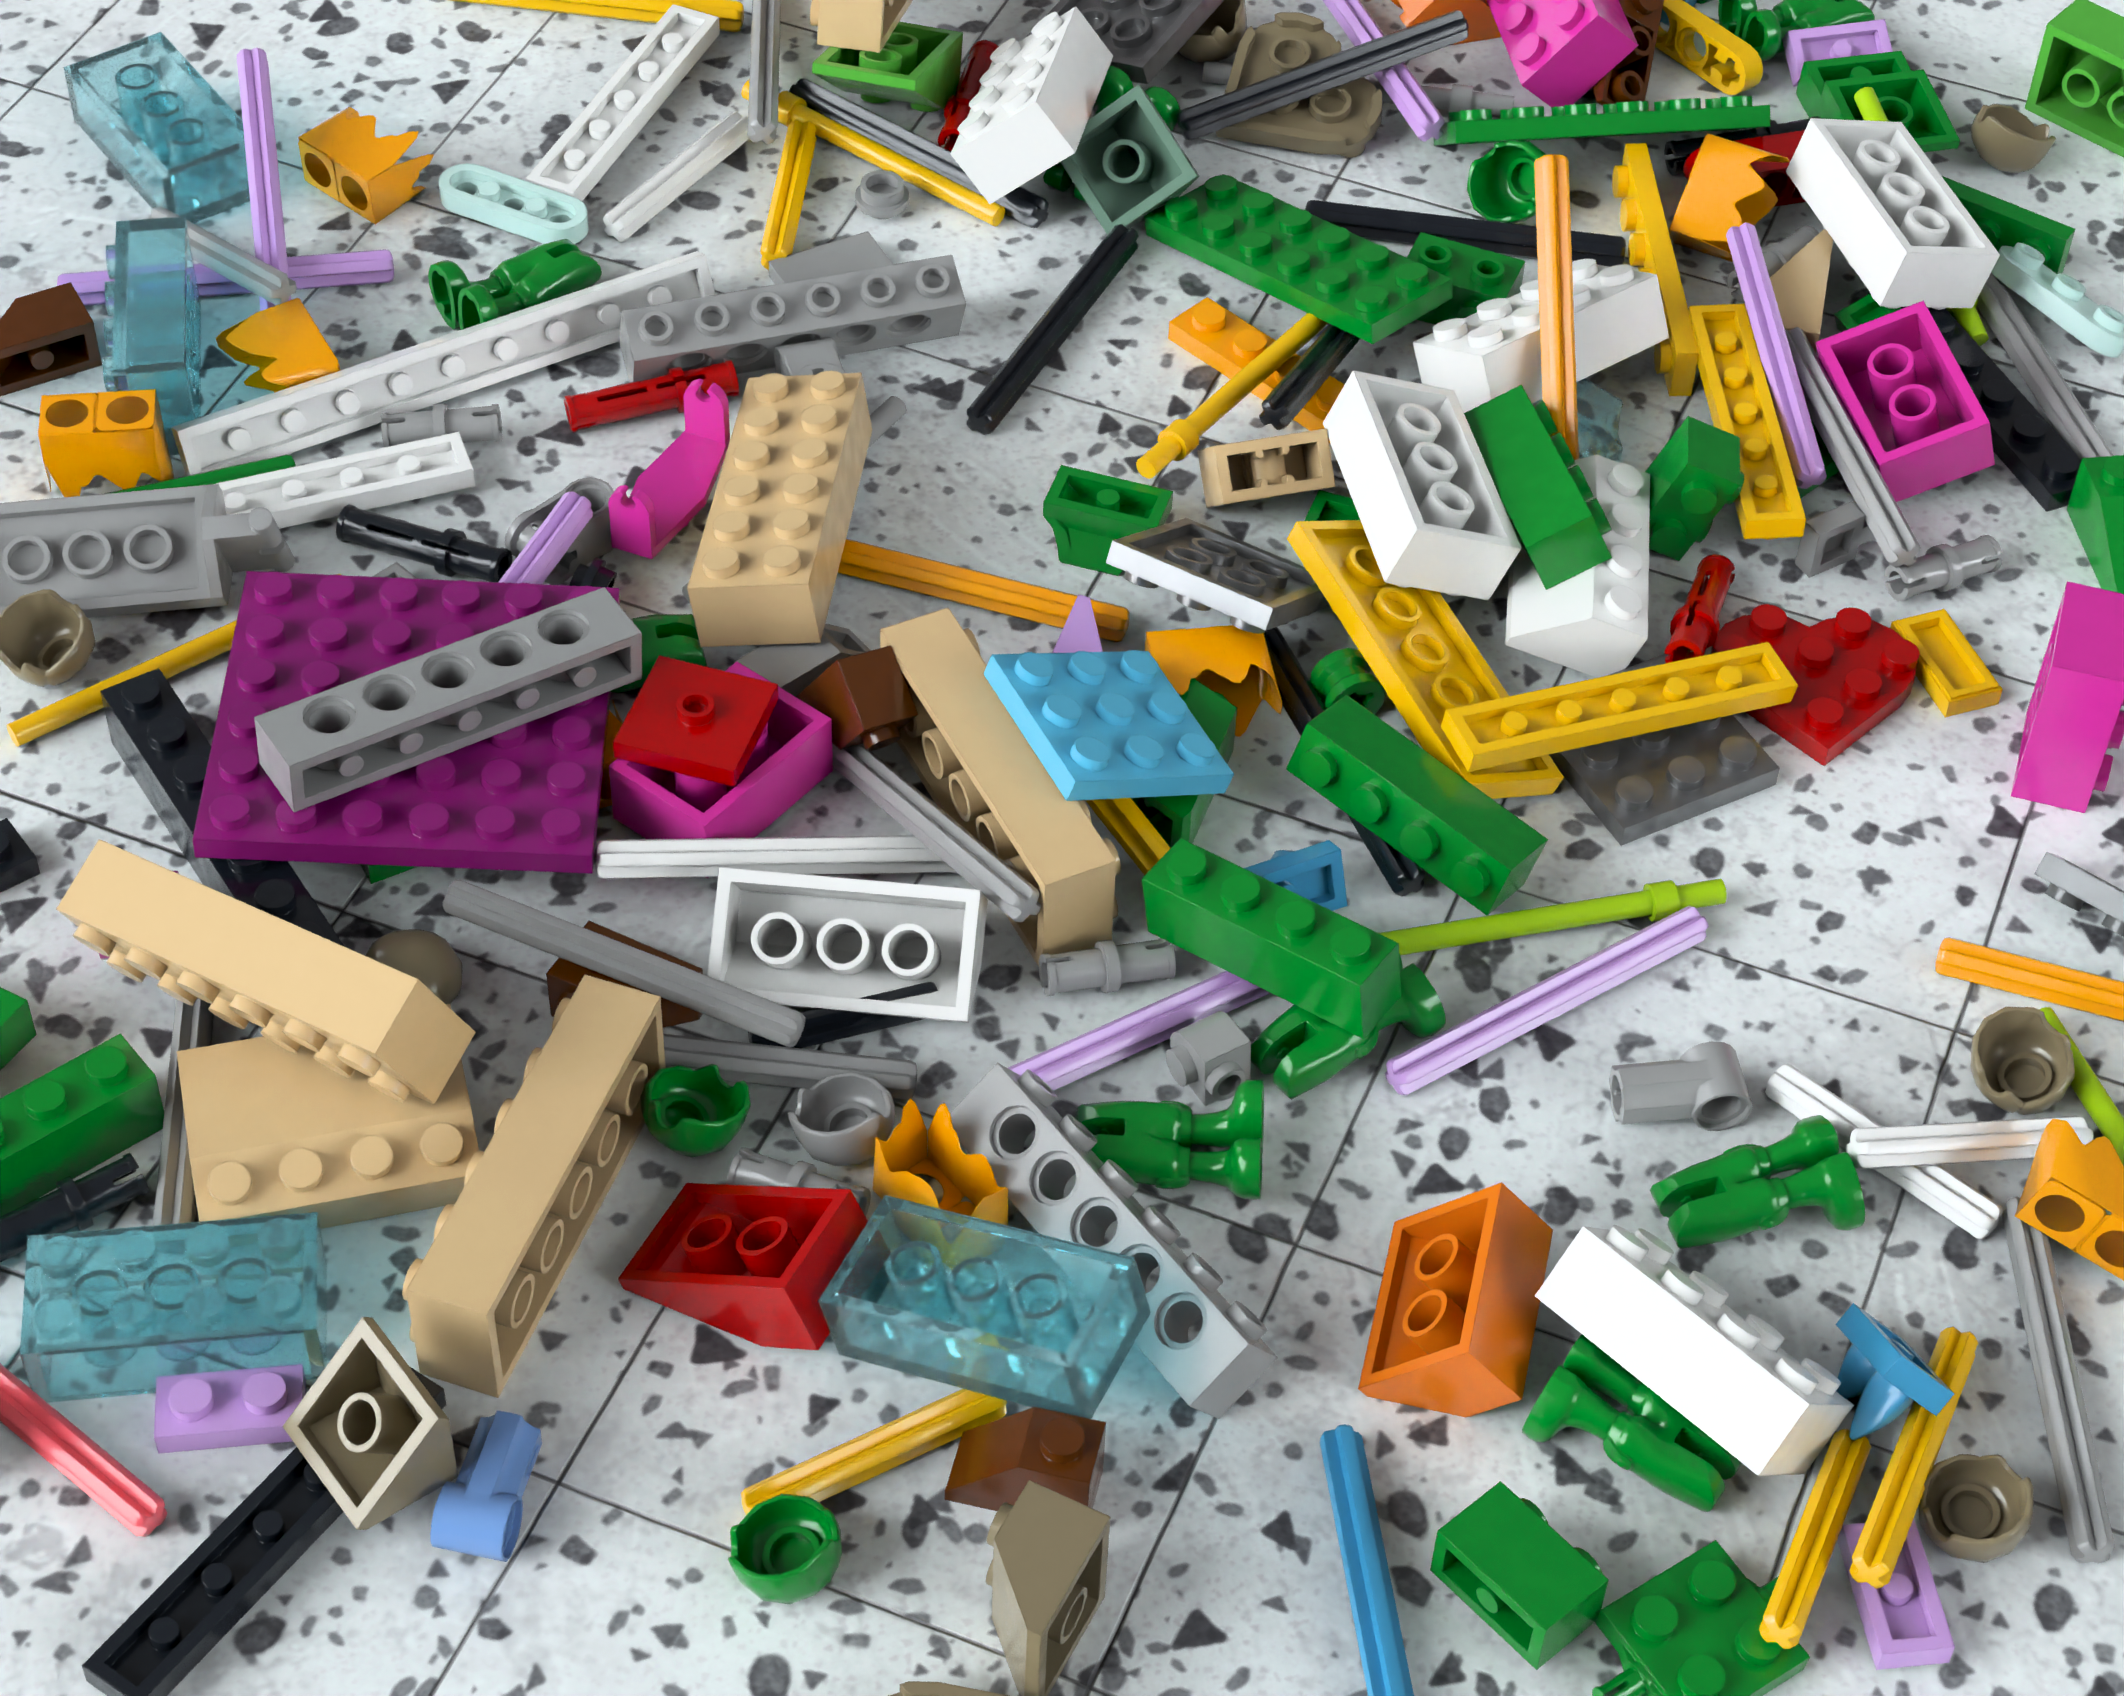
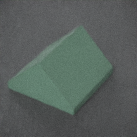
[1061,84,1199,234]

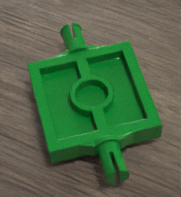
[1592,1540,1810,1696]

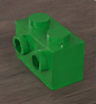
[1407,232,1525,325]
[1645,416,1744,561]
[1430,1481,1609,1670]

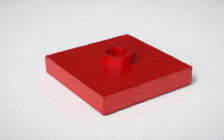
[613,655,779,787]

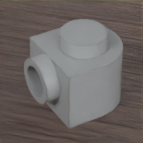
[1165,1011,1251,1106]

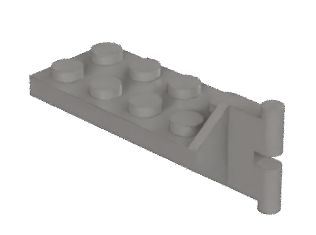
[0,484,295,618]

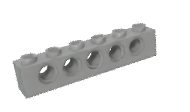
[619,255,966,383]
[254,587,642,812]
[950,1063,1278,1419]

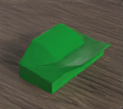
[1043,465,1173,576]

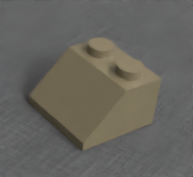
[986,1480,1111,1696]

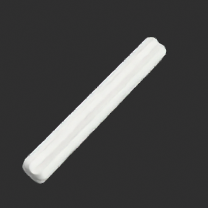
[603,112,749,241]
[1765,1064,2003,1240]
[1846,1116,2093,1169]

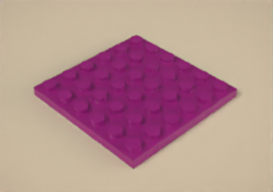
[192,571,620,874]

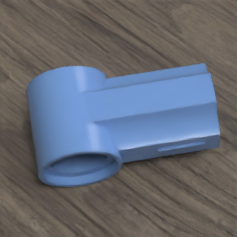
[430,1411,542,1562]

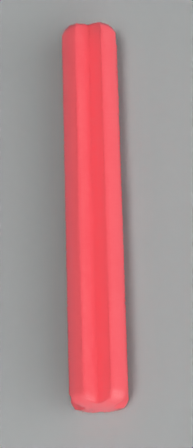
[0,1363,167,1537]

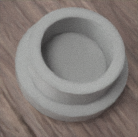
[855,170,909,219]

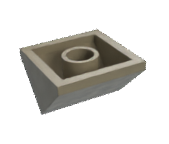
[282,1317,458,1530]

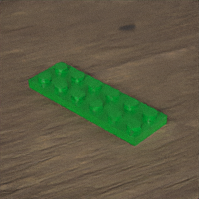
[1433,95,1770,146]
[1144,174,1453,344]

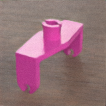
[608,379,730,559]

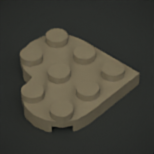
[1216,12,1382,158]

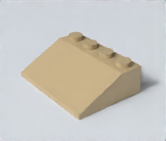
[176,1004,479,1250]

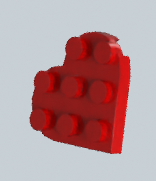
[1710,604,1920,766]

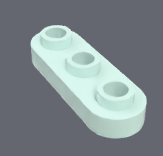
[439,163,589,244]
[1991,243,2124,358]

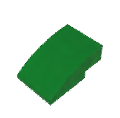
[1796,51,1960,152]

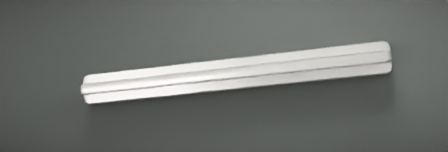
[594,835,957,879]

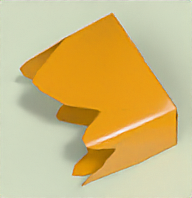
[298,107,434,225]
[1669,133,1790,262]
[216,298,340,393]
[38,389,174,497]
[1145,625,1282,737]
[873,1098,1008,1274]
[2015,1119,2124,1281]

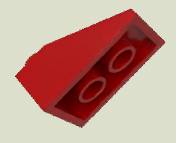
[618,1183,883,1350]

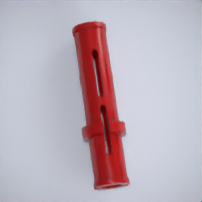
[938,40,999,151]
[564,360,740,433]
[1664,554,1735,663]

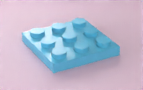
[983,650,1234,801]

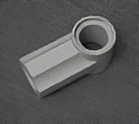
[1609,1041,1752,1131]

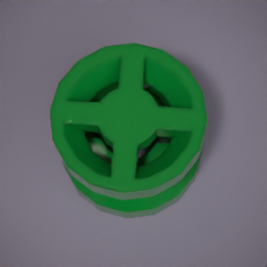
[1310,648,1386,714]

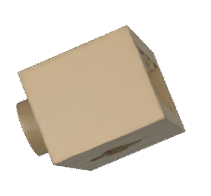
[1197,428,1336,508]

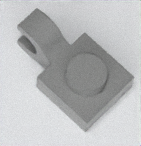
[1795,500,1876,578]

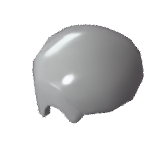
[788,1071,895,1166]

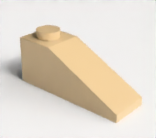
[1746,229,1833,367]

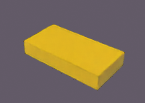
[1890,609,2003,717]

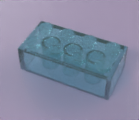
[63,32,250,224]
[102,217,201,455]
[818,1195,1151,1419]
[20,1212,327,1402]

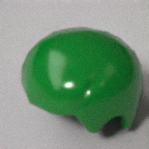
[1467,140,1546,223]
[640,1064,751,1158]
[728,1494,842,1604]

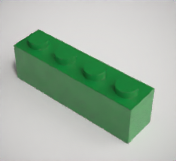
[1464,384,1612,590]
[1286,695,1548,916]
[1142,838,1401,1039]
[0,1033,164,1217]

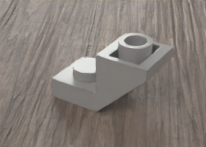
[734,623,871,697]

